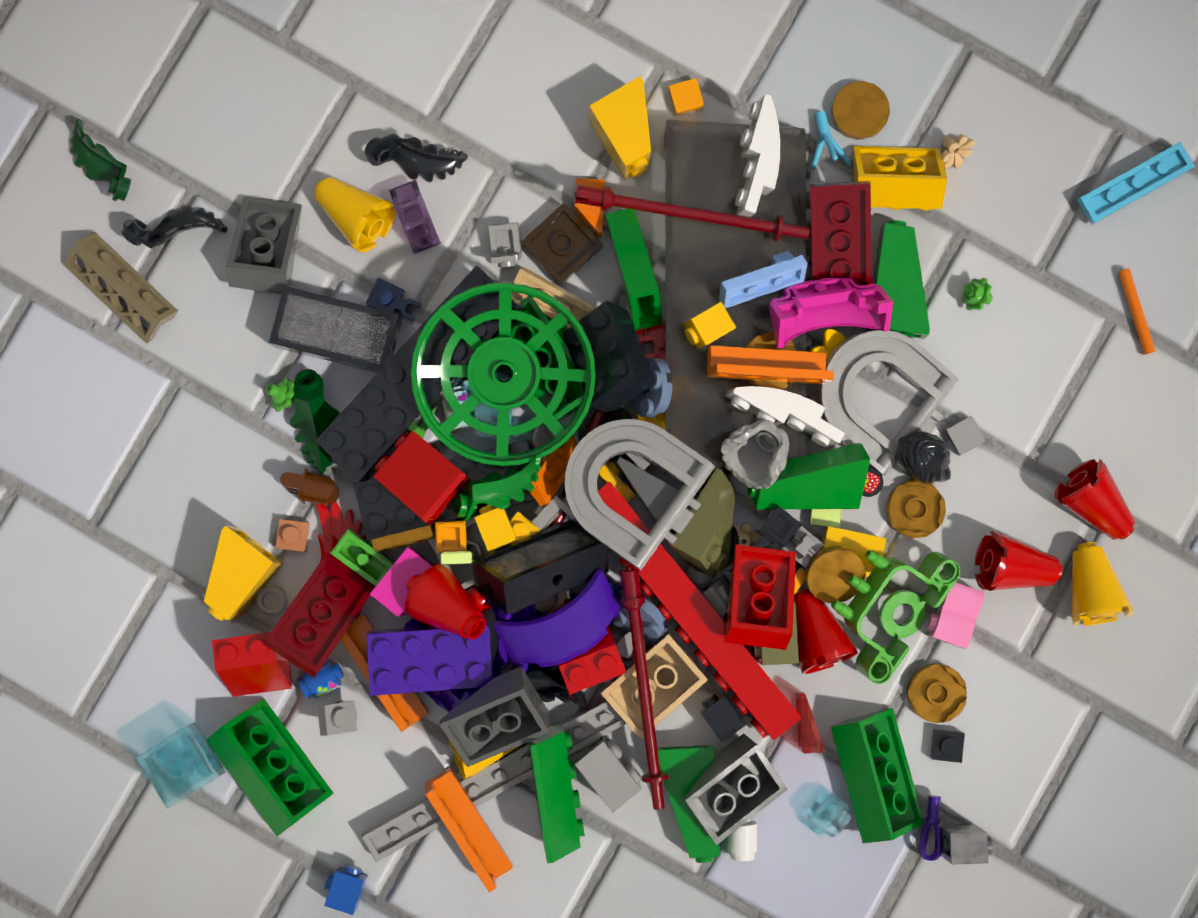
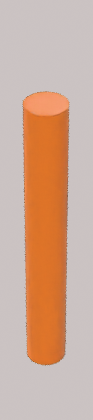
[1118,268,1156,355]

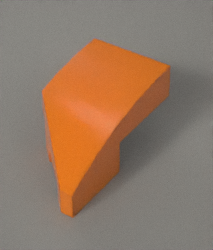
[574,178,605,238]

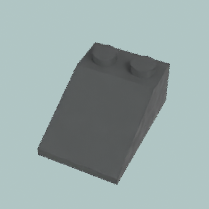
[226,197,302,294]
[616,457,695,534]
[439,667,550,767]
[683,734,788,845]

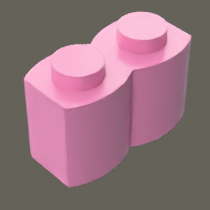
[926,582,985,649]

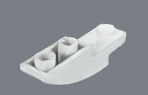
[735,94,780,217]
[725,386,845,447]

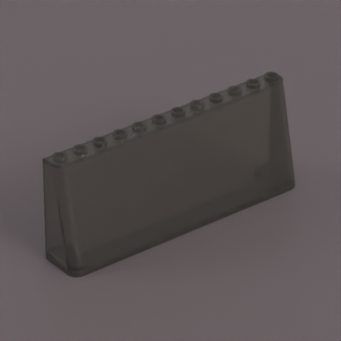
[663,120,812,477]

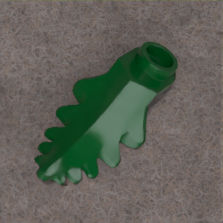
[70,119,131,201]
[289,369,340,473]

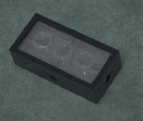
[269,286,403,373]
[472,519,609,615]

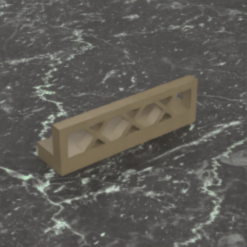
[63,232,178,344]

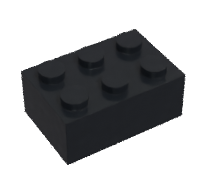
[563,300,655,414]

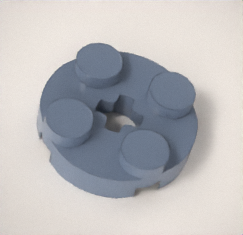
[628,357,673,418]
[611,594,668,645]

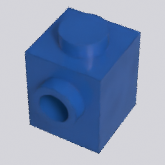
[324,864,368,915]

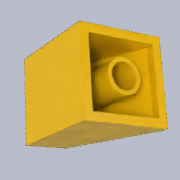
[589,76,651,180]
[204,525,283,621]

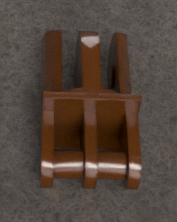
[280,468,339,505]

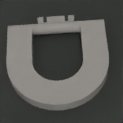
[817,330,958,476]
[565,419,715,570]

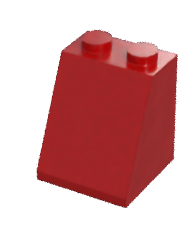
[373,431,470,525]
[212,632,293,697]

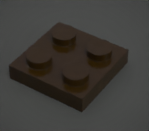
[521,203,603,286]

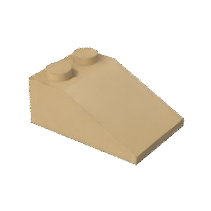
[601,632,708,739]

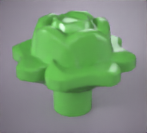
[962,278,993,311]
[265,377,295,412]

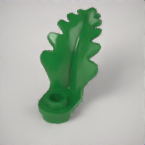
[453,454,541,521]

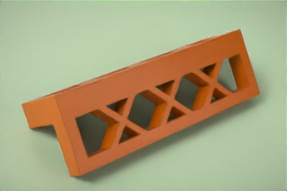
[707,346,834,384]
[341,614,429,732]
[425,767,513,892]

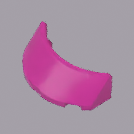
[769,278,893,349]

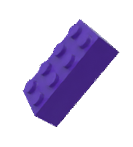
[366,623,492,696]

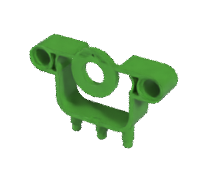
[831,550,961,684]

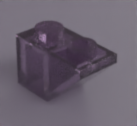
[389,180,441,254]

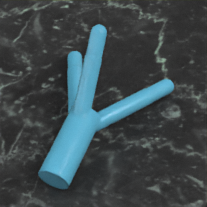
[810,111,852,170]

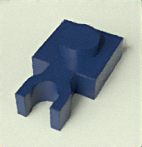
[366,277,422,322]

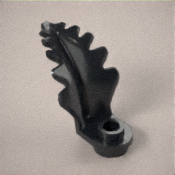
[364,134,468,182]
[121,206,228,249]
[500,660,587,709]

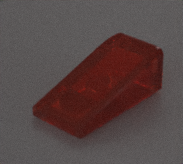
[795,691,825,754]

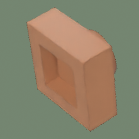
[275,519,310,552]

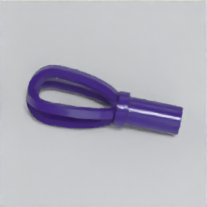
[918,795,942,861]

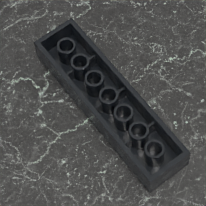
[315,265,526,482]

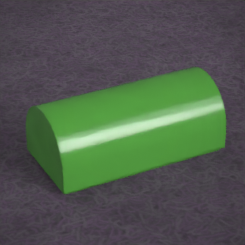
[330,529,395,587]

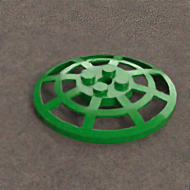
[411,282,596,466]

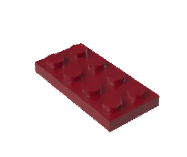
[810,181,872,285]
[263,552,375,678]

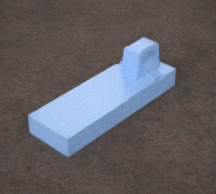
[719,251,808,308]

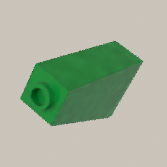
[606,209,663,330]
[866,220,930,339]
[747,443,871,510]
[657,745,720,863]

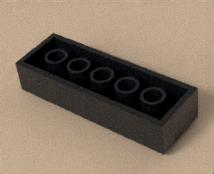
[353,440,536,543]

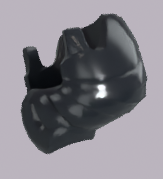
[895,430,951,485]

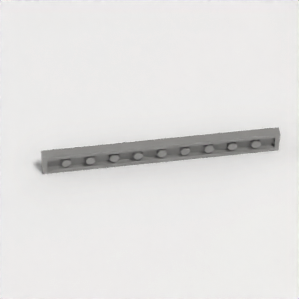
[362,699,627,862]

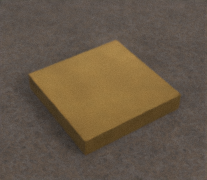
[371,525,436,552]

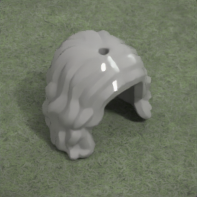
[720,420,789,489]

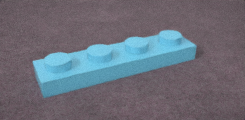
[1077,142,1195,225]

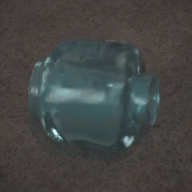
[807,792,851,838]

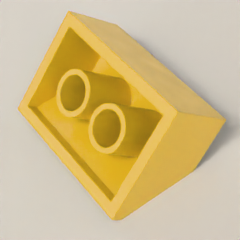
[852,146,947,211]

